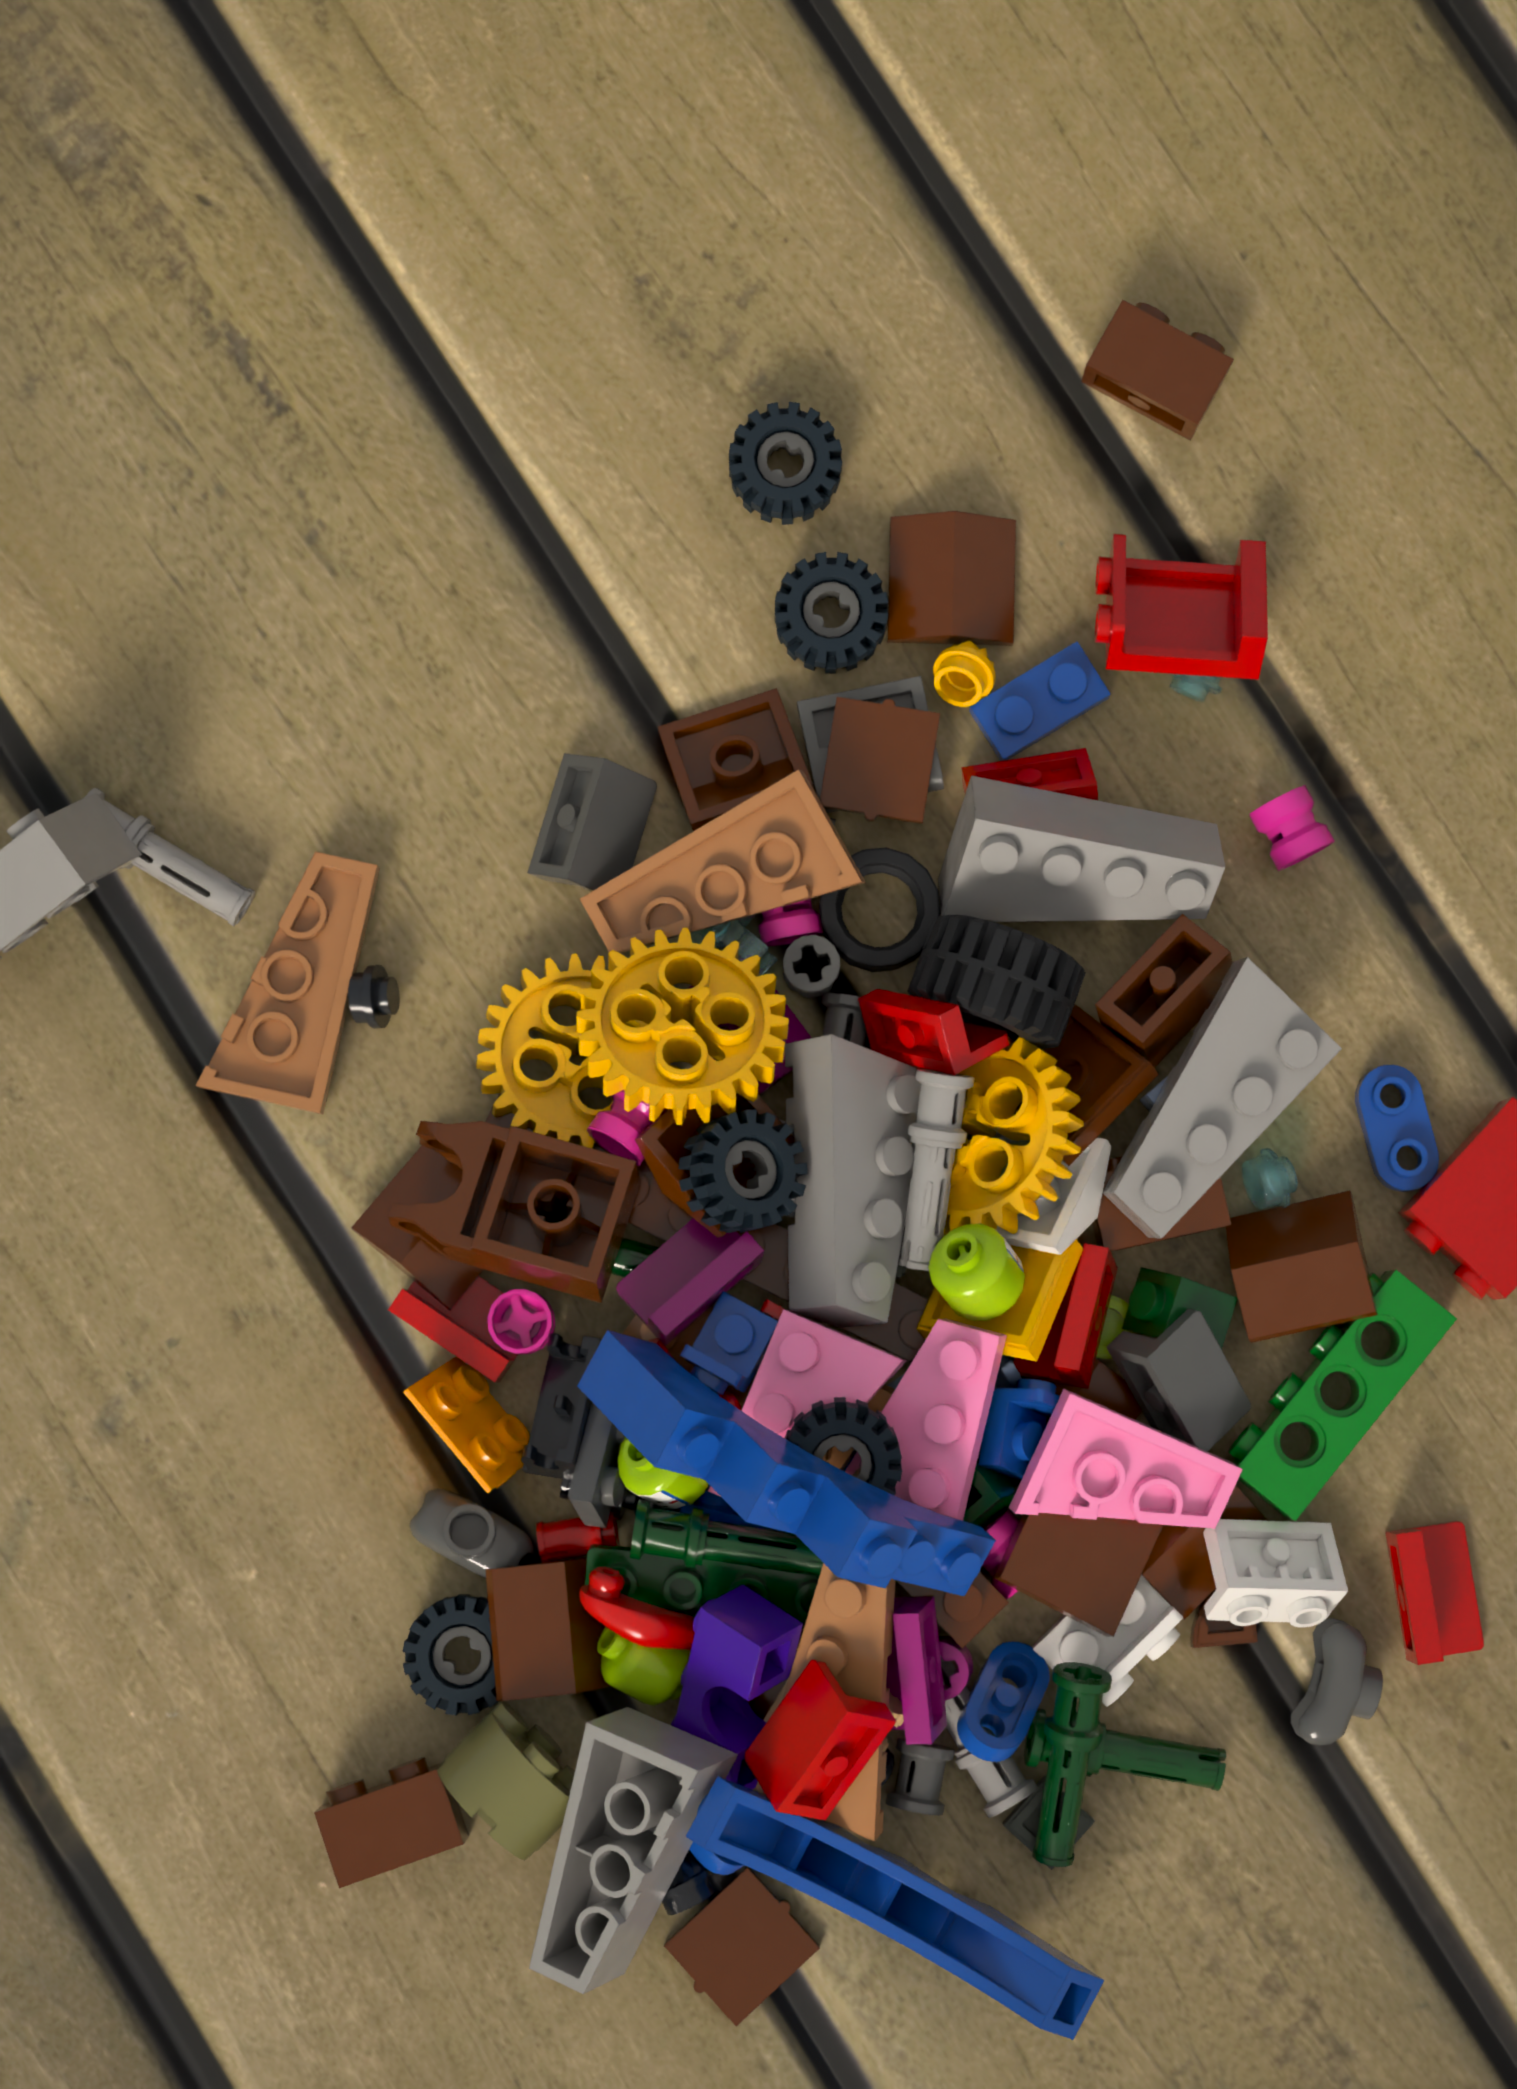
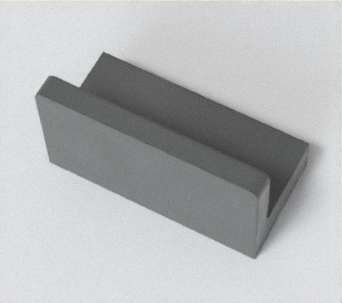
[527,753,657,892]
[1106,1309,1251,1452]

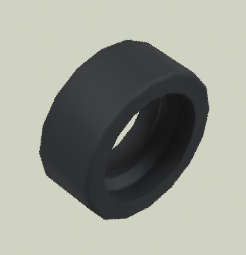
[819,847,941,972]

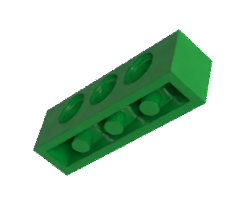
[1228,1269,1457,1521]

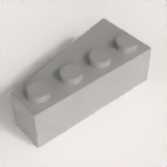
[938,776,1225,922]
[0,793,142,960]
[1103,957,1342,1239]
[785,1034,921,1328]
[529,1707,738,1994]

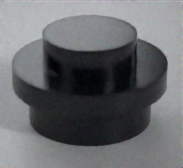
[348,965,400,1029]

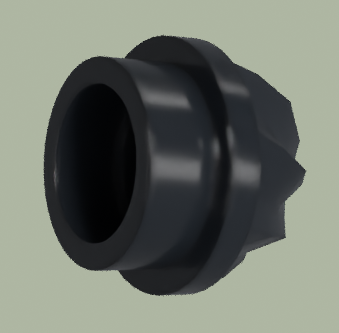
[662,1850,715,1915]

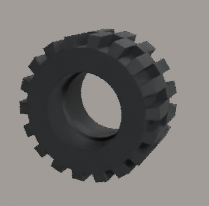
[907,915,1086,1049]

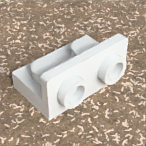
[1203,1519,1348,1627]
[1032,1575,1183,1707]

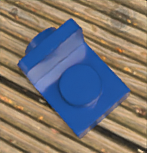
[680,1291,778,1395]
[979,1379,1060,1480]

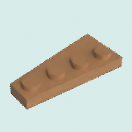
[580,769,866,953]
[195,851,380,1115]
[755,1563,895,1841]

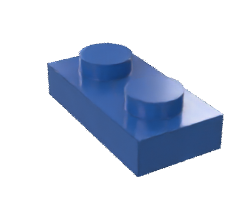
[969,641,1111,761]

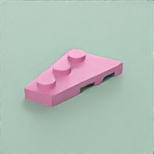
[708,1309,907,1497]
[845,1318,1007,1521]
[1009,1389,1243,1529]

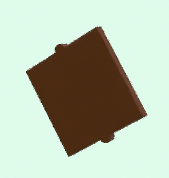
[820,697,940,824]
[664,1867,820,2026]

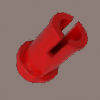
[536,1512,620,1562]

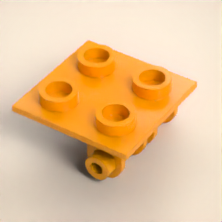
[403,1357,530,1493]

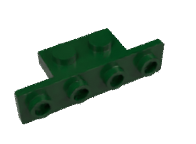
[585,1544,819,1629]

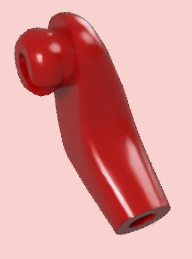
[579,1567,695,1650]

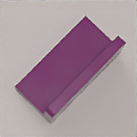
[616,1218,764,1346]
[886,1596,947,1745]

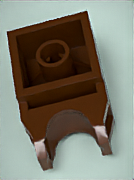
[388,1121,641,1303]

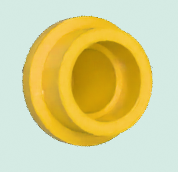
[933,641,996,707]

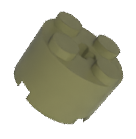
[437,1701,575,1861]

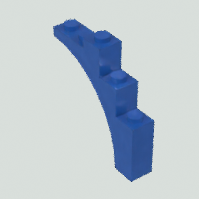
[577,1330,996,1596]
[686,1776,1104,2040]

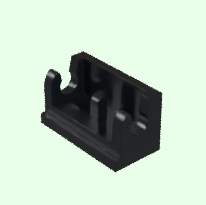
[521,1333,601,1480]

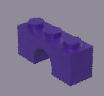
[671,1584,803,1790]

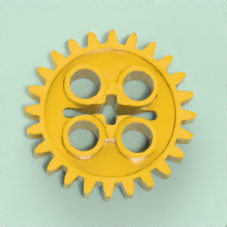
[576,928,789,1125]
[476,954,680,1153]
[944,1037,1084,1235]

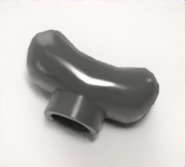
[409,1488,534,1579]
[1291,1618,1383,1745]

